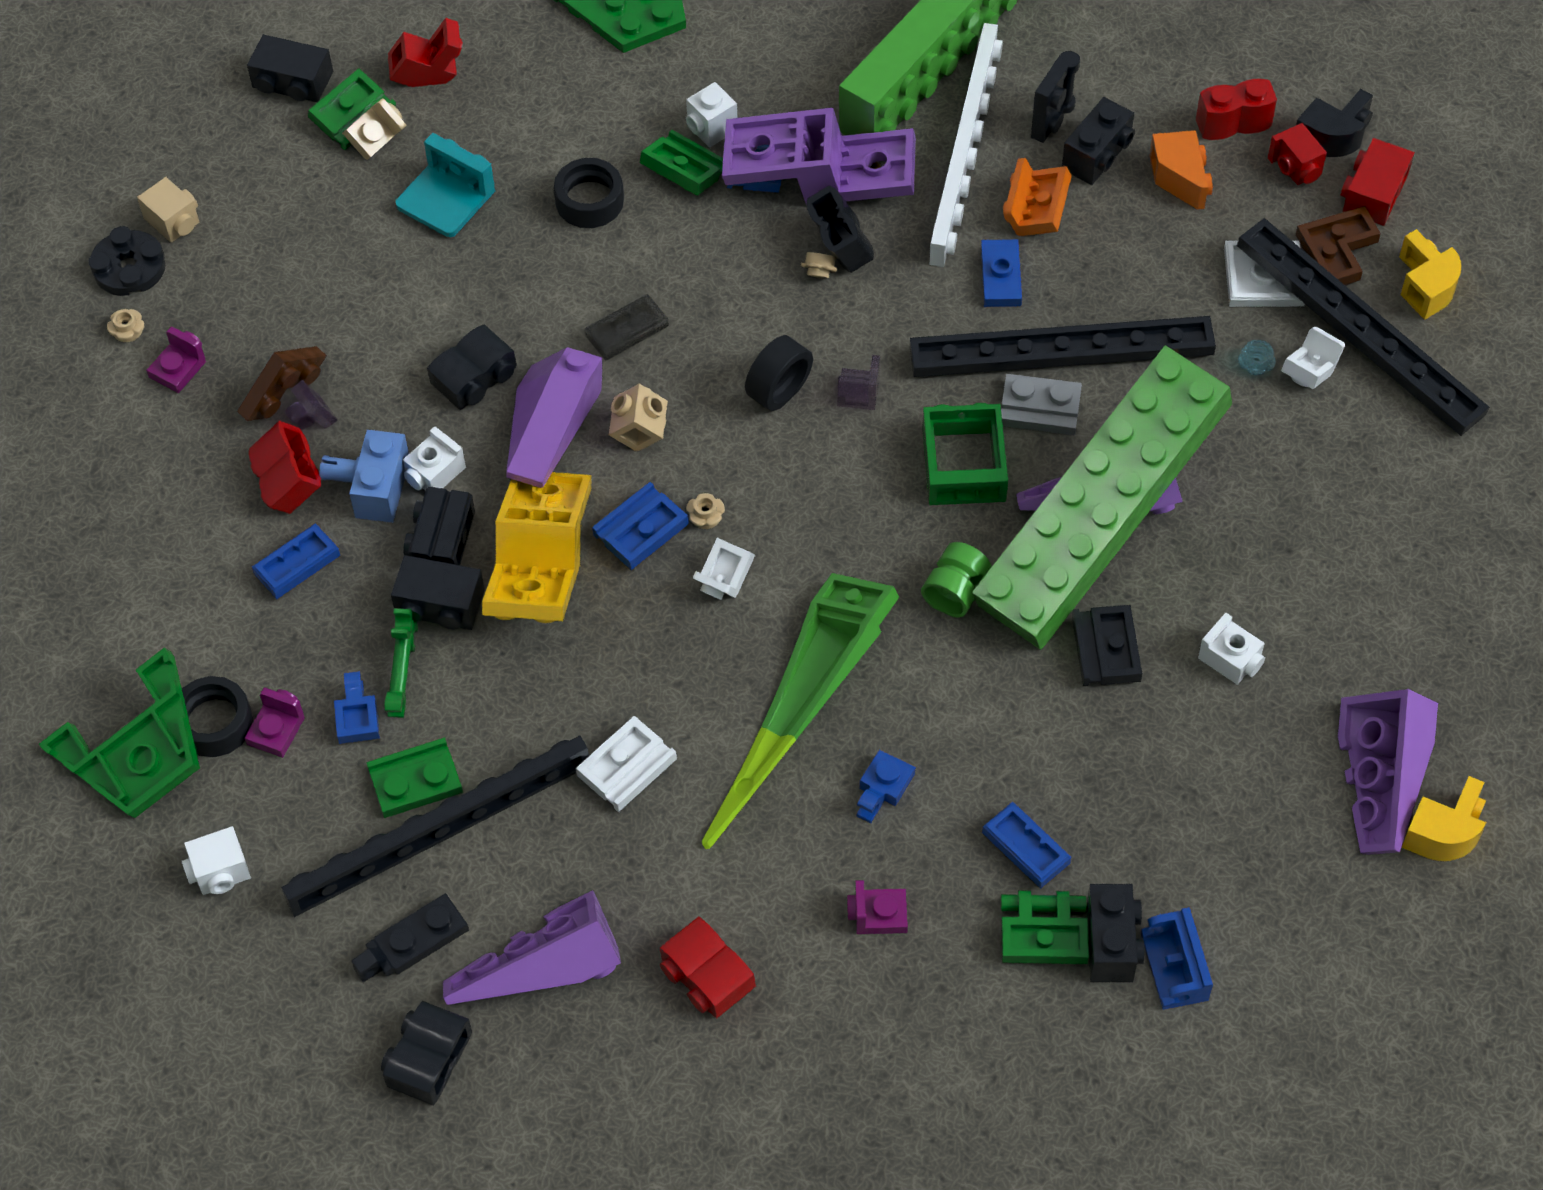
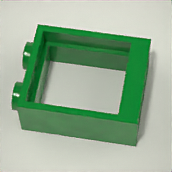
[922,403,1008,505]

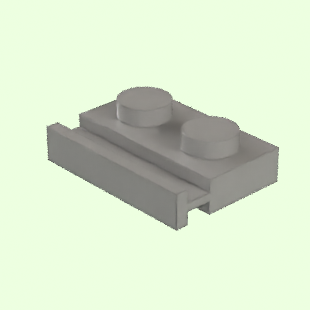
[1001,374,1082,435]

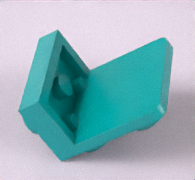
[396,133,495,237]

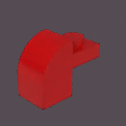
[388,18,463,87]

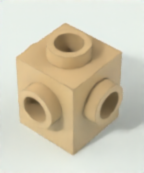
[609,383,668,451]

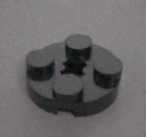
[89,226,165,296]

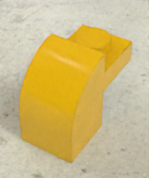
[1399,229,1461,320]
[1401,776,1487,861]

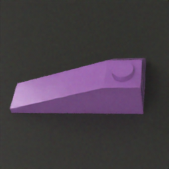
[506,347,602,488]

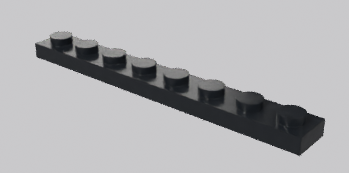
[1236,218,1490,436]
[910,316,1216,377]
[281,735,589,917]

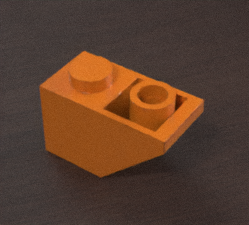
[1149,130,1213,210]

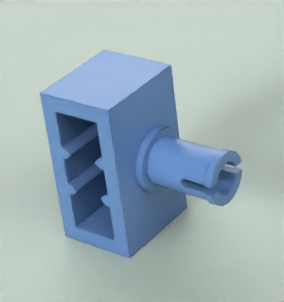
[320,430,409,523]

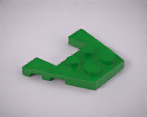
[554,0,686,53]
[39,648,200,818]

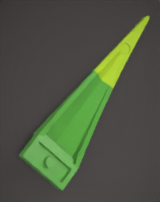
[702,573,899,849]

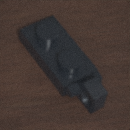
[351,893,469,982]

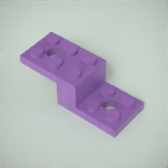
[722,108,916,205]

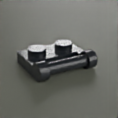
[1031,51,1080,143]

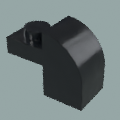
[1296,89,1373,157]

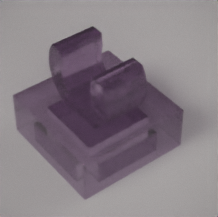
[285,380,338,430]

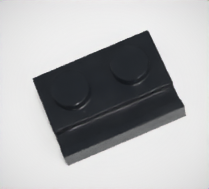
[1072,605,1143,687]

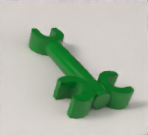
[384,608,418,718]

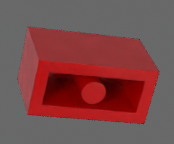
[1340,138,1415,226]

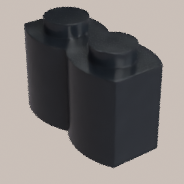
[807,185,874,273]
[427,324,517,410]
[381,1001,472,1106]

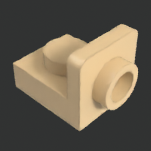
[342,98,406,160]

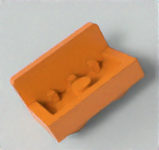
[1003,158,1072,236]

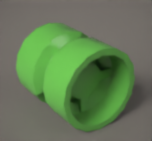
[921,542,992,618]

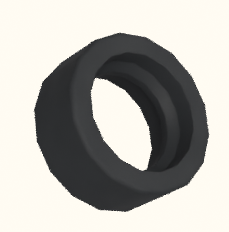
[554,158,624,228]
[744,335,813,411]
[182,676,253,757]

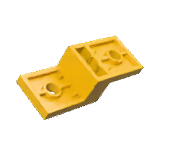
[482,472,592,623]

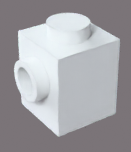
[686,82,738,148]
[182,826,251,895]

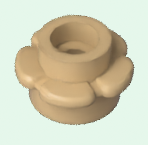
[801,252,837,279]
[107,309,144,342]
[686,493,725,529]

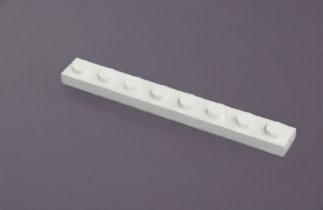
[929,23,1003,267]

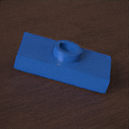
[981,239,1022,307]
[252,523,340,599]
[982,802,1071,889]

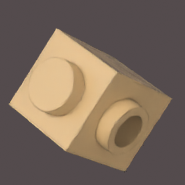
[137,177,200,243]

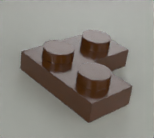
[1296,206,1381,285]
[237,346,327,421]

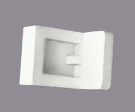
[1281,327,1345,389]
[693,538,755,600]

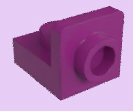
[146,326,206,393]
[244,687,305,758]
[847,880,908,934]

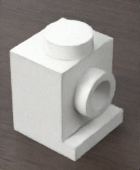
[403,427,466,491]
[1198,613,1265,685]

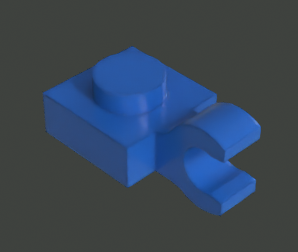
[334,671,380,744]
[856,750,916,823]

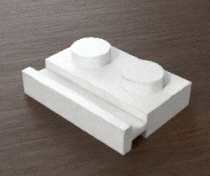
[576,716,677,812]

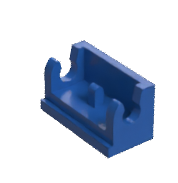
[1140,907,1213,1010]

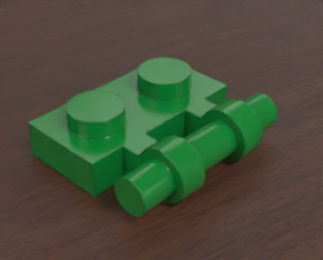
[1001,890,1089,964]

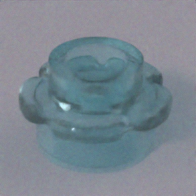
[1238,340,1276,375]

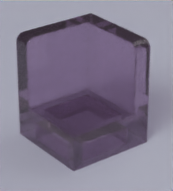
[837,355,880,410]

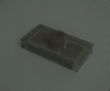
[585,294,669,361]

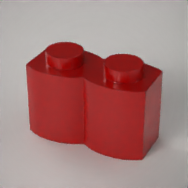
[1196,79,1277,140]
[249,420,321,514]
[660,916,756,1018]

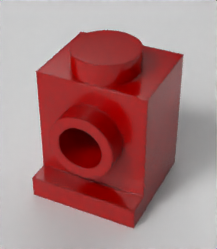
[1267,123,1327,185]

